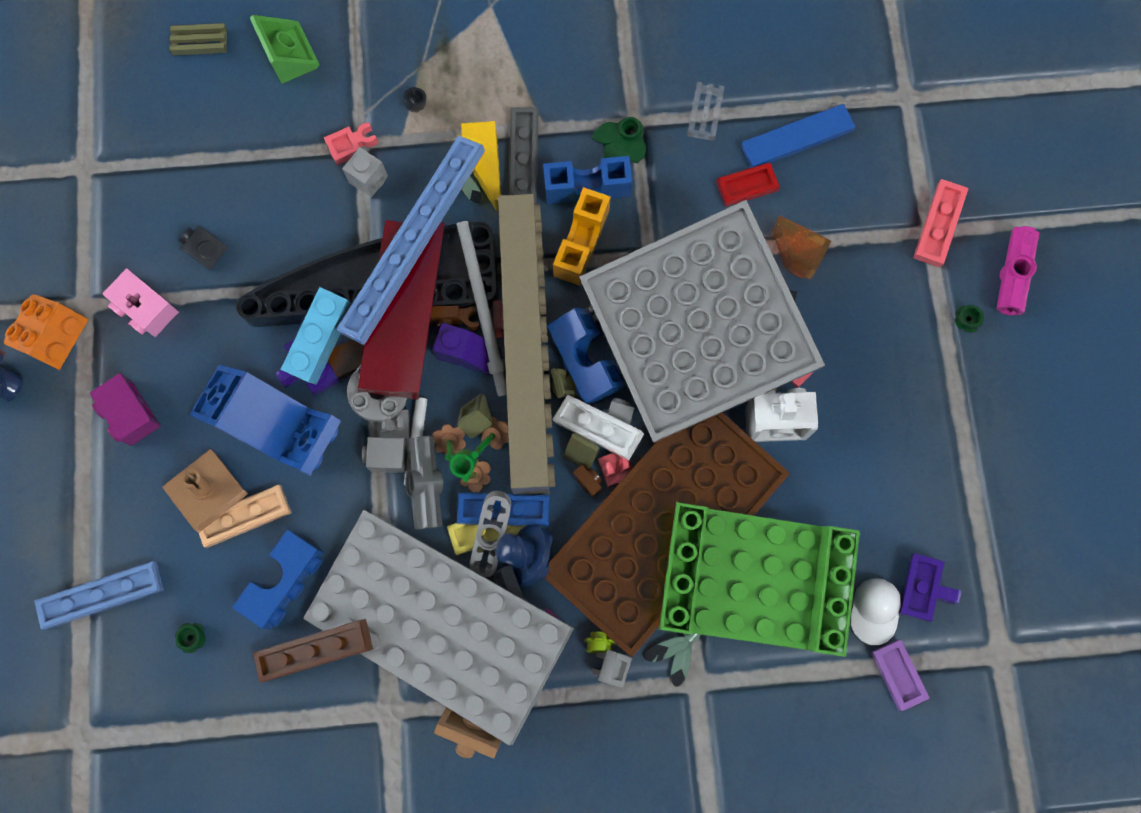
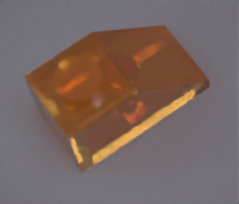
[772,215,831,280]

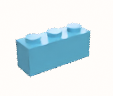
[281,287,352,385]

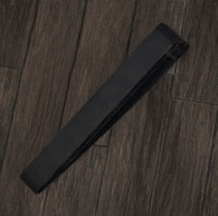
[236,222,498,327]

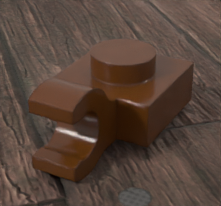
[430,306,481,331]

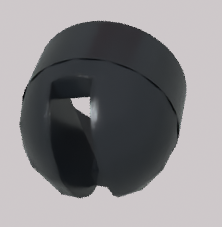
[404,87,427,113]

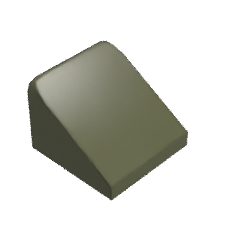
[457,394,493,438]
[564,433,599,470]

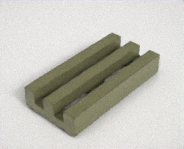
[169,23,227,55]

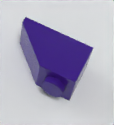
[433,323,501,376]

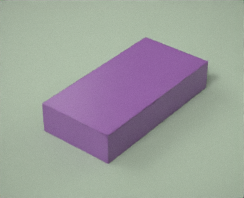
[870,640,930,711]

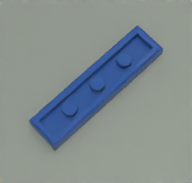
[741,104,855,168]

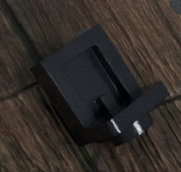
[178,226,228,270]

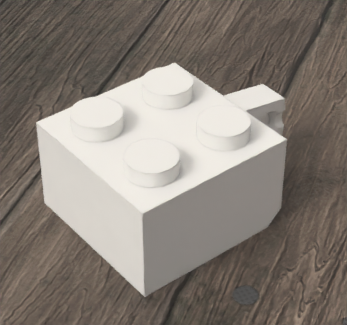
[745,388,818,442]

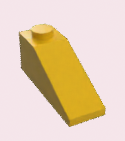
[457,121,501,212]

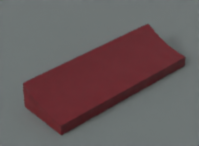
[357,220,445,400]

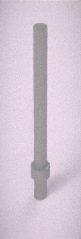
[456,221,507,397]

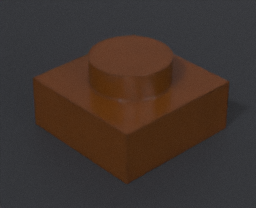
[573,465,602,499]

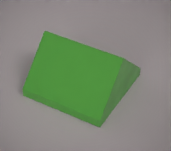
[250,15,320,84]

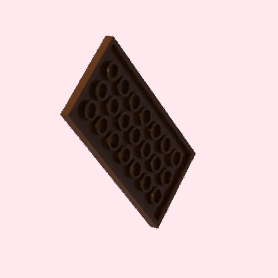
[544,412,790,658]

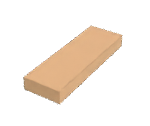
[199,485,292,548]

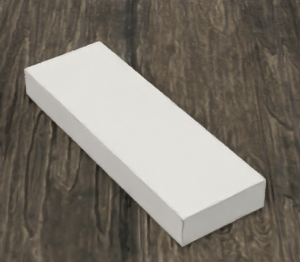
[552,394,644,460]

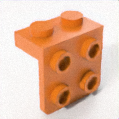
[4,294,89,370]

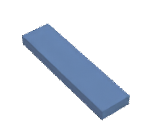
[34,561,164,630]

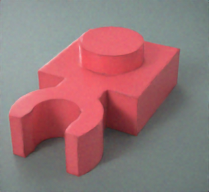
[324,123,378,166]

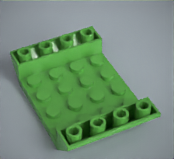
[659,502,860,657]

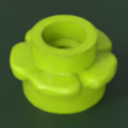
[584,632,615,654]

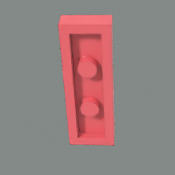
[913,179,969,268]

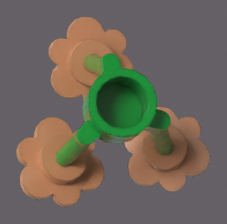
[432,417,509,492]

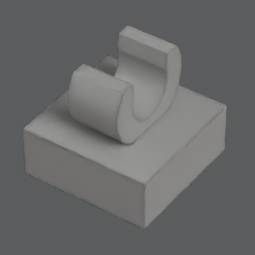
[379,410,411,440]
[591,650,632,688]

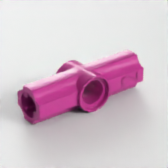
[996,226,1040,316]

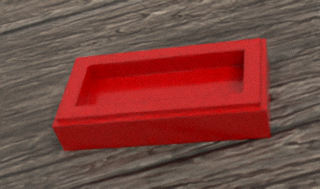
[716,163,780,207]

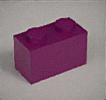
[89,373,161,446]

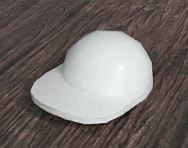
[850,578,901,645]

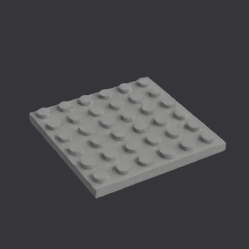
[579,200,825,443]

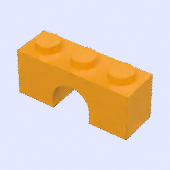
[553,187,611,286]

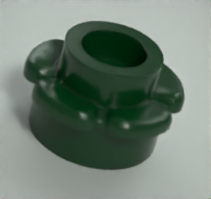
[954,305,984,333]
[175,623,206,653]

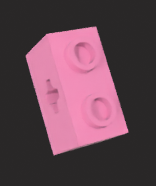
[103,268,179,337]

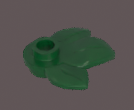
[592,117,646,164]

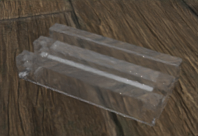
[687,82,725,141]

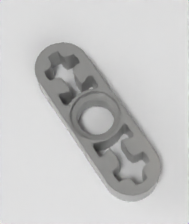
[469,491,512,577]

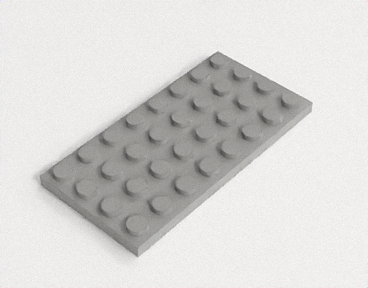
[303,510,574,746]

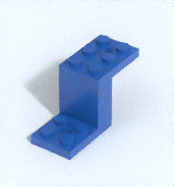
[189,364,341,476]

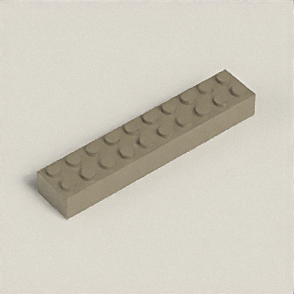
[498,194,556,495]

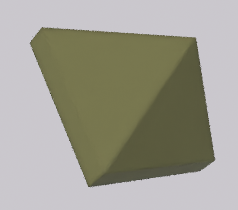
[551,368,579,398]

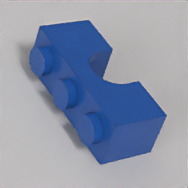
[543,156,632,204]
[547,308,626,404]
[232,530,324,629]

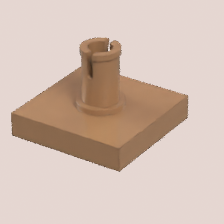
[162,449,248,533]
[434,707,502,759]

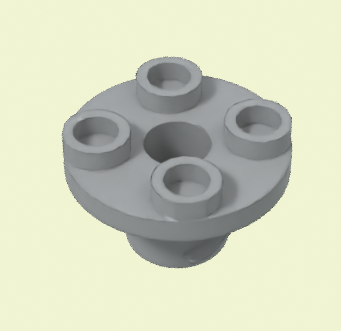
[347,365,407,422]

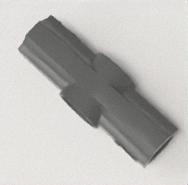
[405,436,443,529]

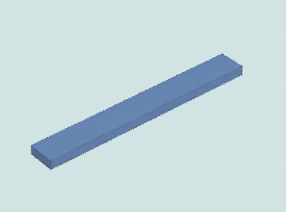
[336,135,485,345]

